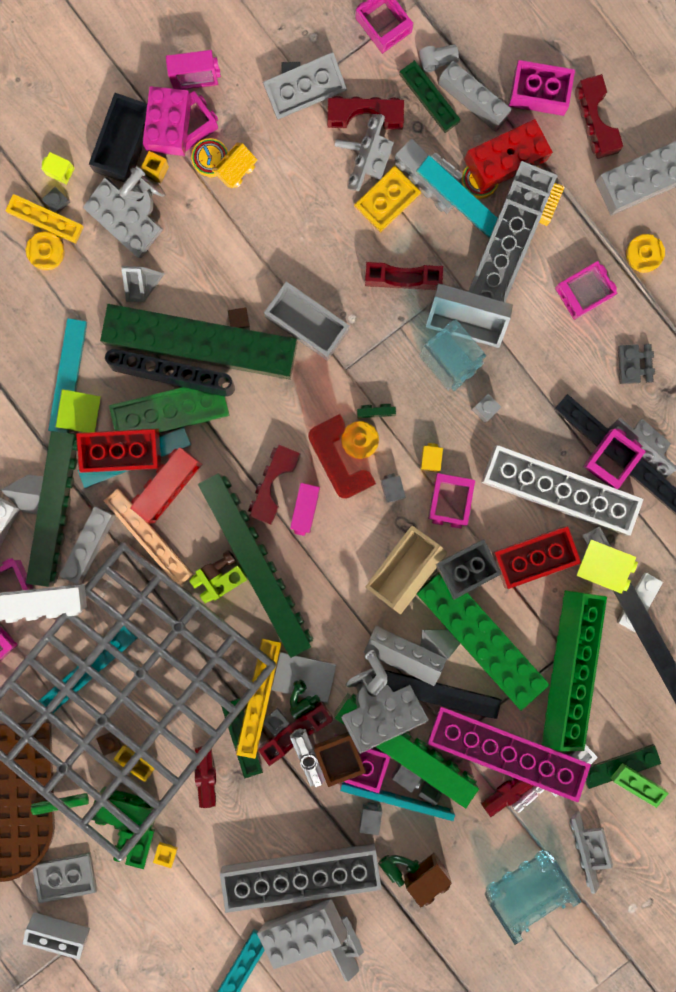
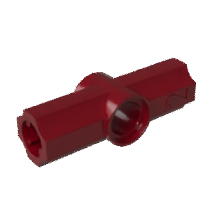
[195,746,216,808]
[480,778,534,818]

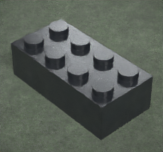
[89,93,147,183]

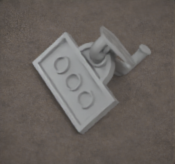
[83,166,166,258]
[341,650,429,754]

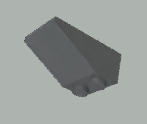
[436,540,502,599]

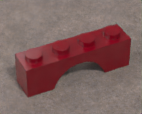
[575,74,624,159]
[328,96,404,130]
[365,262,443,290]
[248,445,301,525]
[258,702,333,766]

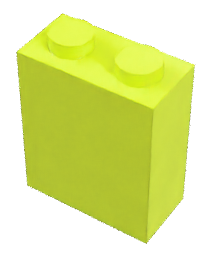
[576,540,638,594]

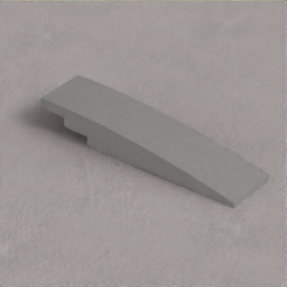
[468,161,558,302]

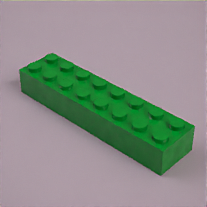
[416,572,550,711]
[542,590,607,751]
[335,693,479,809]

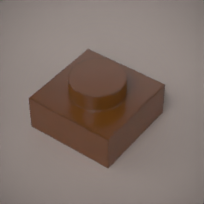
[96,732,122,756]

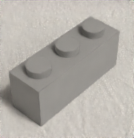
[22,913,90,960]

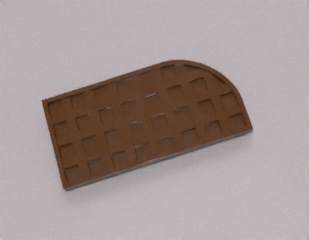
[0,722,55,882]

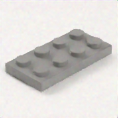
[262,52,347,120]

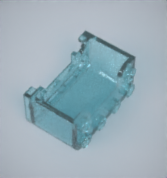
[419,319,487,392]
[485,850,582,945]

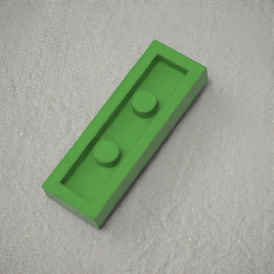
[611,763,669,808]

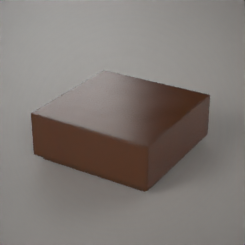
[228,307,250,329]

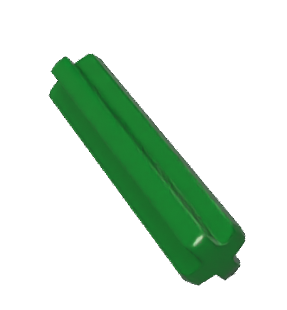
[31,793,89,815]

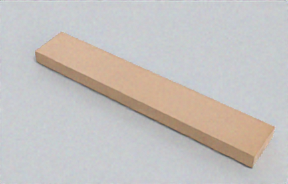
[104,488,194,586]

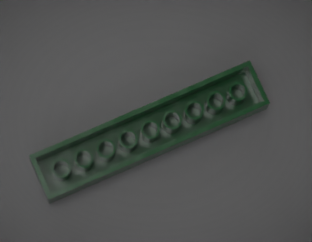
[100,303,298,380]
[198,473,314,658]

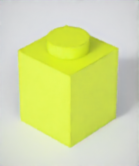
[41,152,75,185]

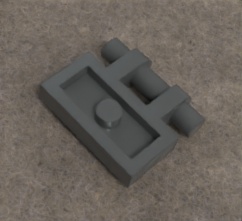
[618,344,655,384]

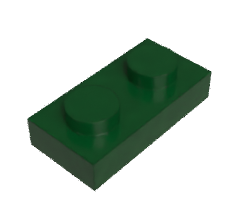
[357,404,396,418]

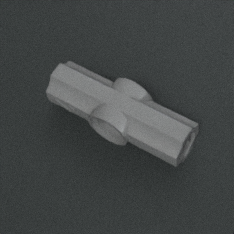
[290,728,326,787]

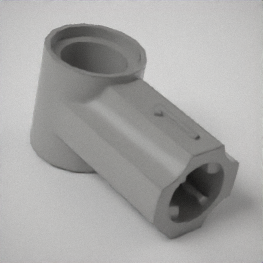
[419,44,459,72]

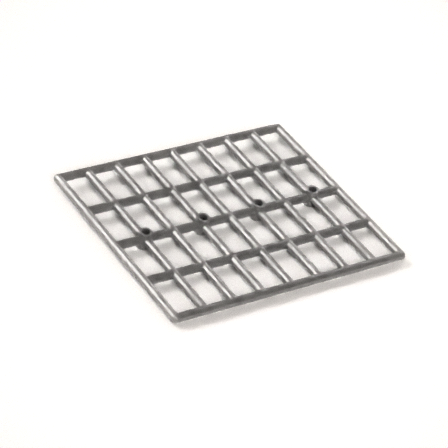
[0,542,276,861]

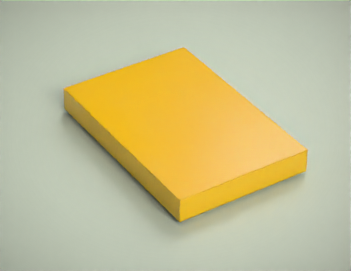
[354,165,421,233]

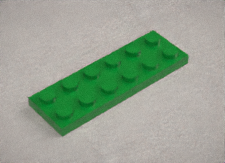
[109,381,230,433]

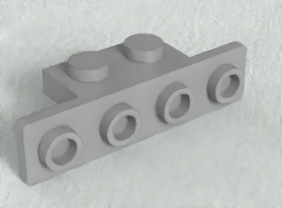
[348,114,394,191]
[608,418,676,478]
[570,811,613,894]
[330,916,364,981]

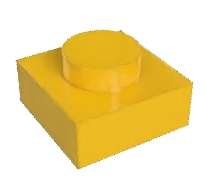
[153,842,178,868]

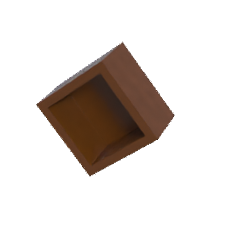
[314,732,366,787]
[404,853,452,908]

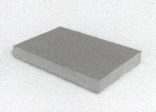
[271,651,336,703]
[33,852,97,903]

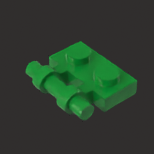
[113,829,155,870]

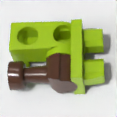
[189,550,248,603]

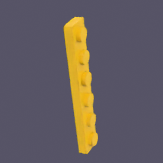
[235,639,281,759]

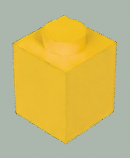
[141,151,169,184]
[420,443,443,472]

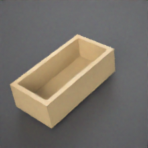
[365,526,448,614]

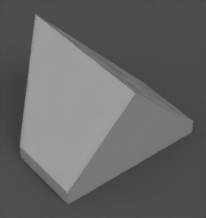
[121,266,165,302]
[1,474,43,514]
[420,629,460,660]

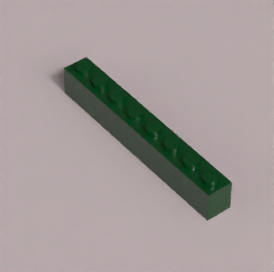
[26,431,78,587]

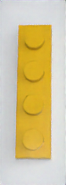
[5,194,84,244]

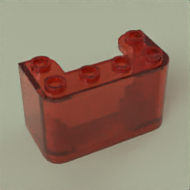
[308,414,376,500]

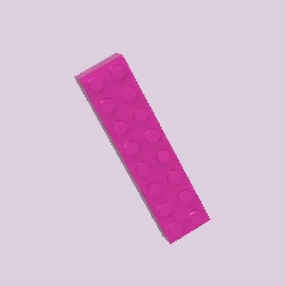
[427,707,591,803]

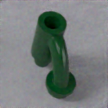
[290,680,320,719]
[378,855,420,887]

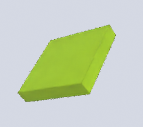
[55,389,101,432]

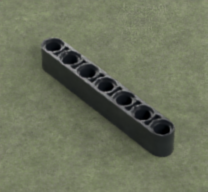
[105,349,235,397]
[372,670,502,719]

